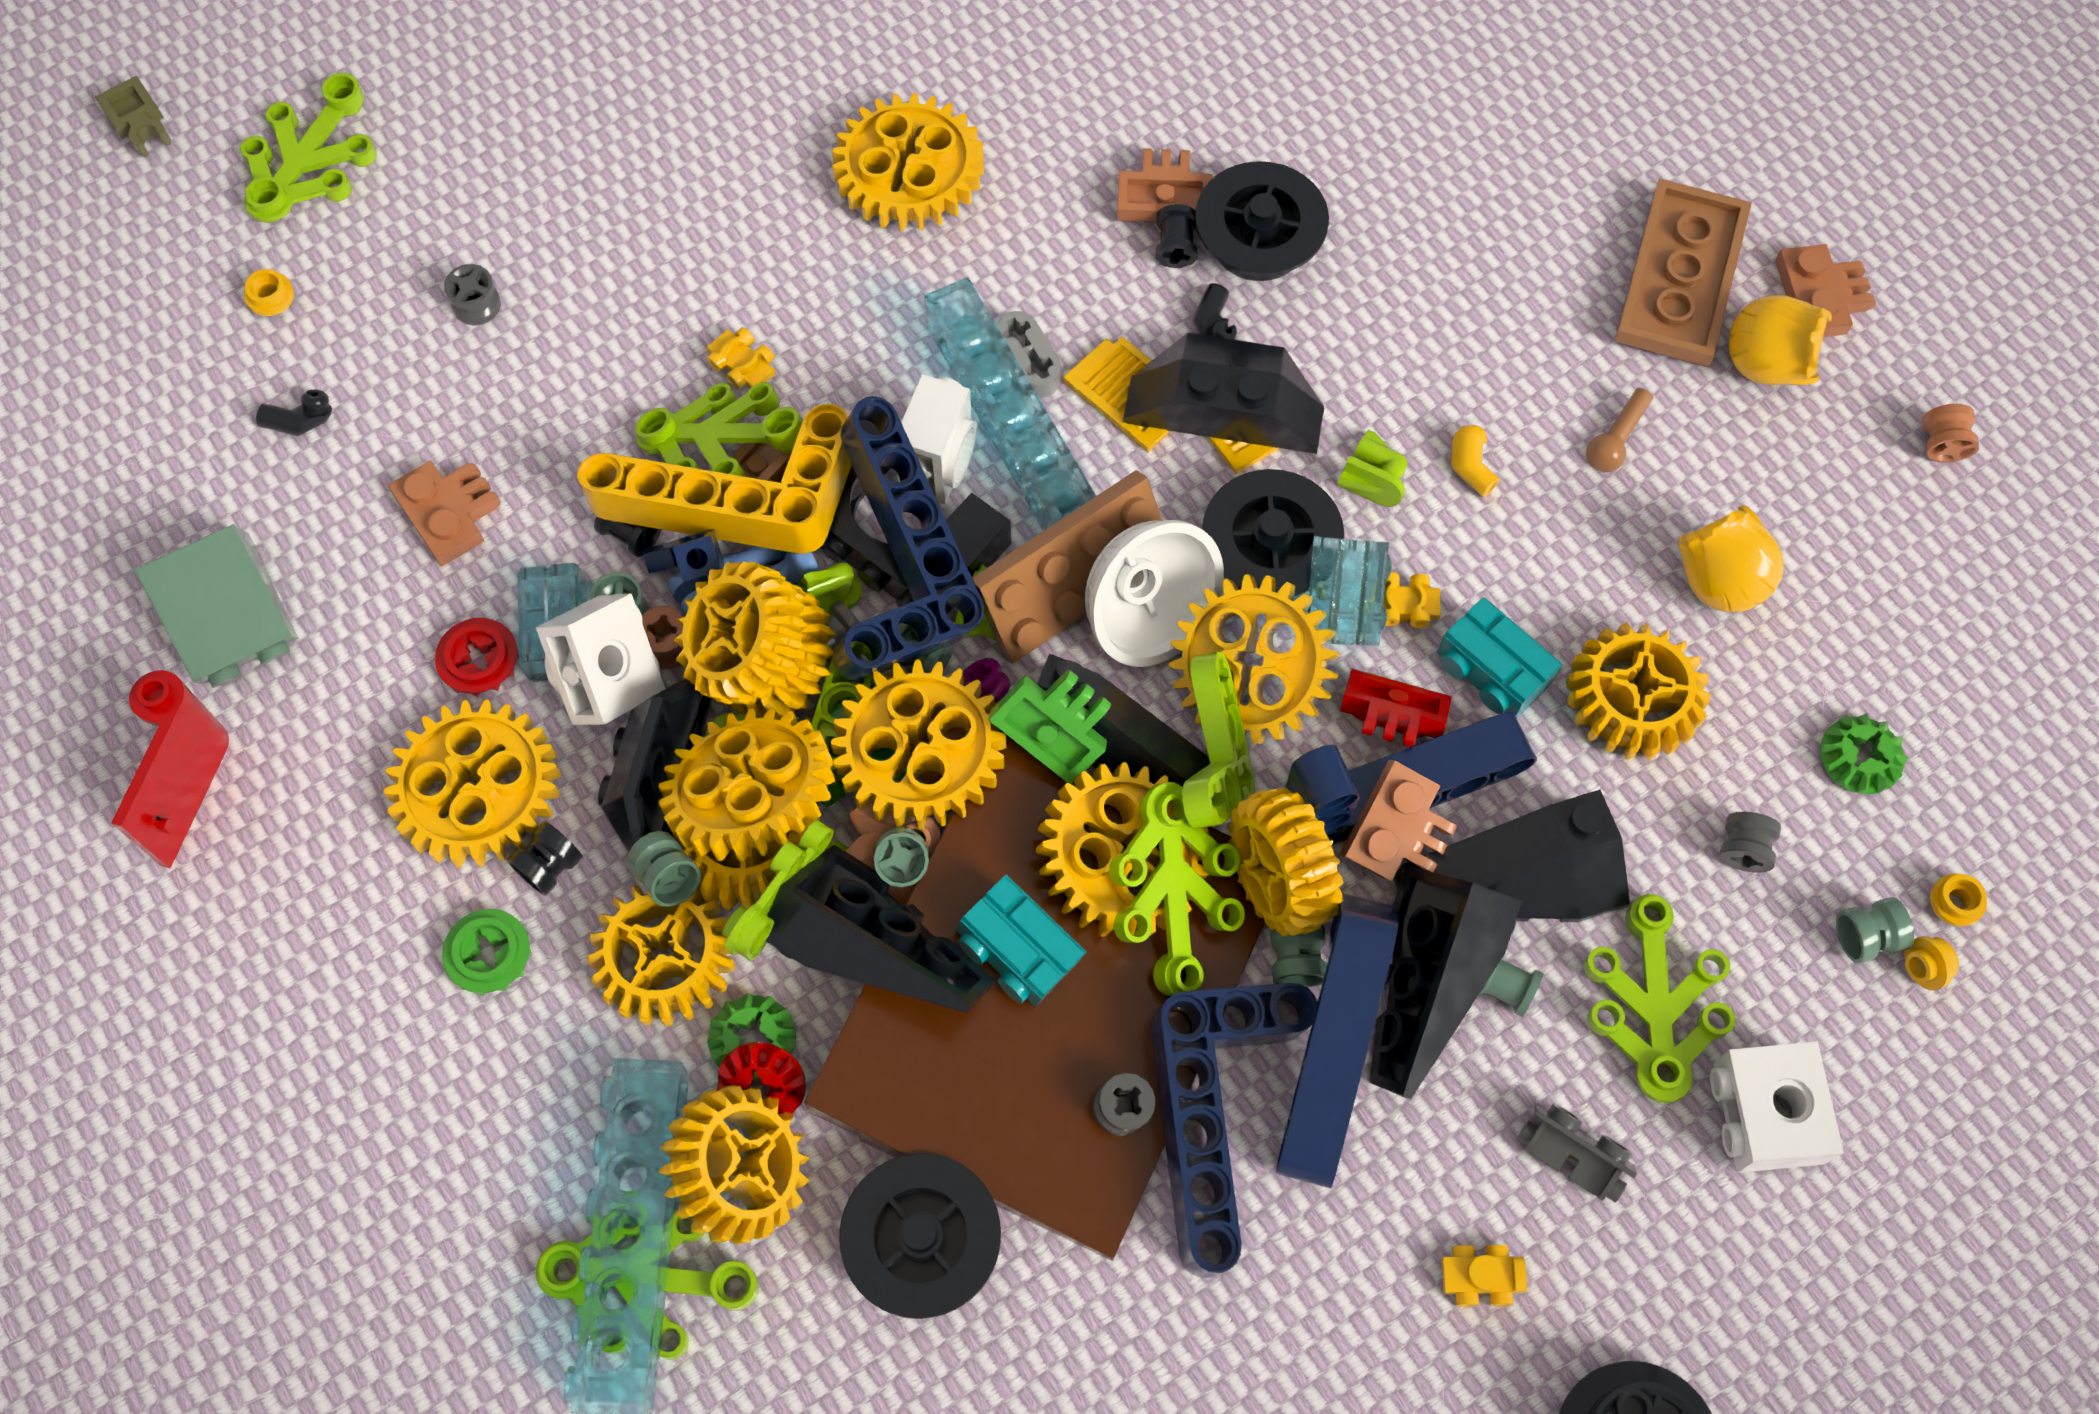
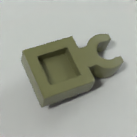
[95,75,171,157]

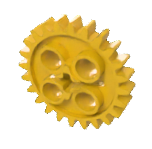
[832,93,984,231]
[1169,574,1340,744]
[831,660,1007,830]
[384,699,561,868]
[658,707,835,861]
[1036,762,1210,937]

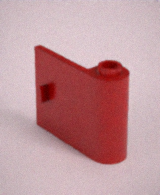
[111,670,229,869]

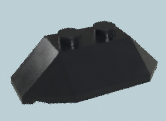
[1123,333,1324,454]
[598,678,712,854]

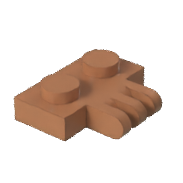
[1117,148,1213,222]
[1775,244,1876,337]
[387,460,501,567]
[1339,760,1457,881]

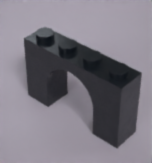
[796,420,1012,615]

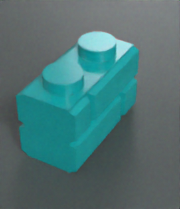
[1437,597,1563,718]
[955,875,1086,1007]

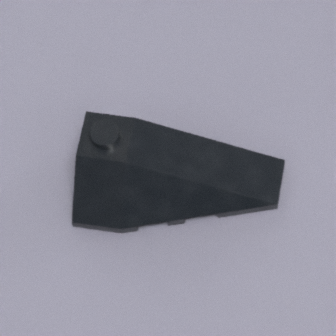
[766,845,994,1013]

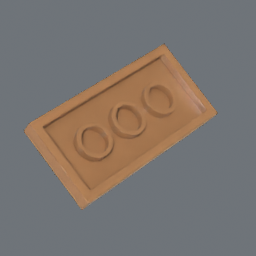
[1614,178,1752,367]
[972,470,1163,664]

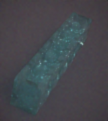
[924,277,1096,531]
[564,1058,690,1414]

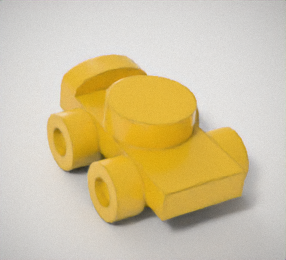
[706,327,775,390]
[1368,572,1441,628]
[1441,1245,1527,1307]

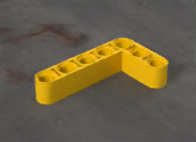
[577,404,852,554]

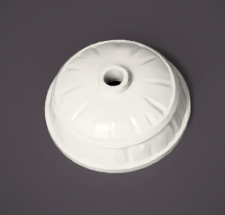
[1085,520,1224,667]

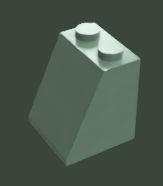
[134,524,299,688]

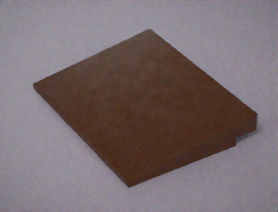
[804,730,1265,1261]

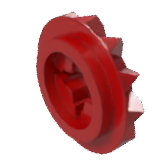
[435,618,520,698]
[717,1042,806,1115]

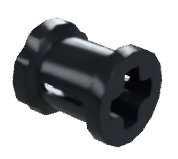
[1155,204,1198,268]
[594,517,662,557]

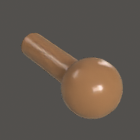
[1586,387,1654,472]

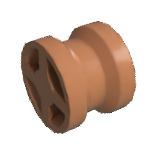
[1922,404,1979,463]
[642,606,684,669]

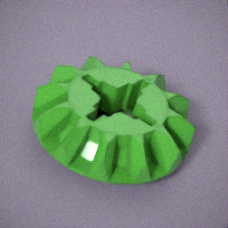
[1820,713,1908,794]
[442,909,532,996]
[707,993,796,1082]

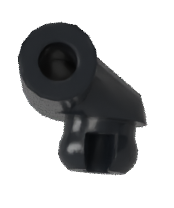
[1193,283,1237,340]
[256,389,332,436]

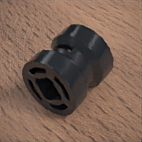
[506,821,583,896]

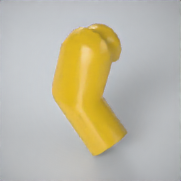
[1451,425,1500,497]

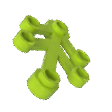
[240,73,377,222]
[635,382,803,477]
[1109,782,1245,996]
[722,820,848,961]
[1584,894,1736,1103]
[536,1200,759,1360]

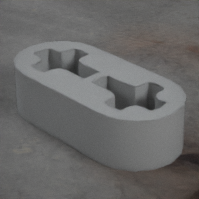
[995,311,1061,398]

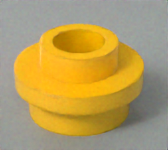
[244,269,294,316]
[1930,873,1987,927]
[1905,936,1959,991]

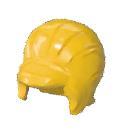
[1729,295,1831,385]
[1678,505,1784,613]

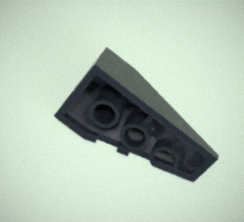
[1037,653,1210,787]
[1393,789,1630,922]
[1370,865,1522,1099]

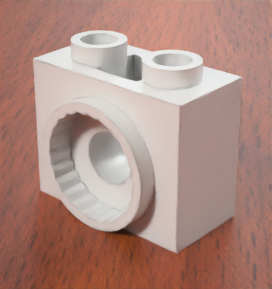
[897,374,977,504]
[535,593,666,725]
[1710,1041,1844,1173]

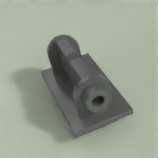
[1517,1103,1637,1203]

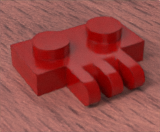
[1340,668,1452,748]

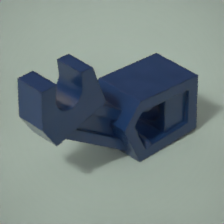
[643,529,724,582]

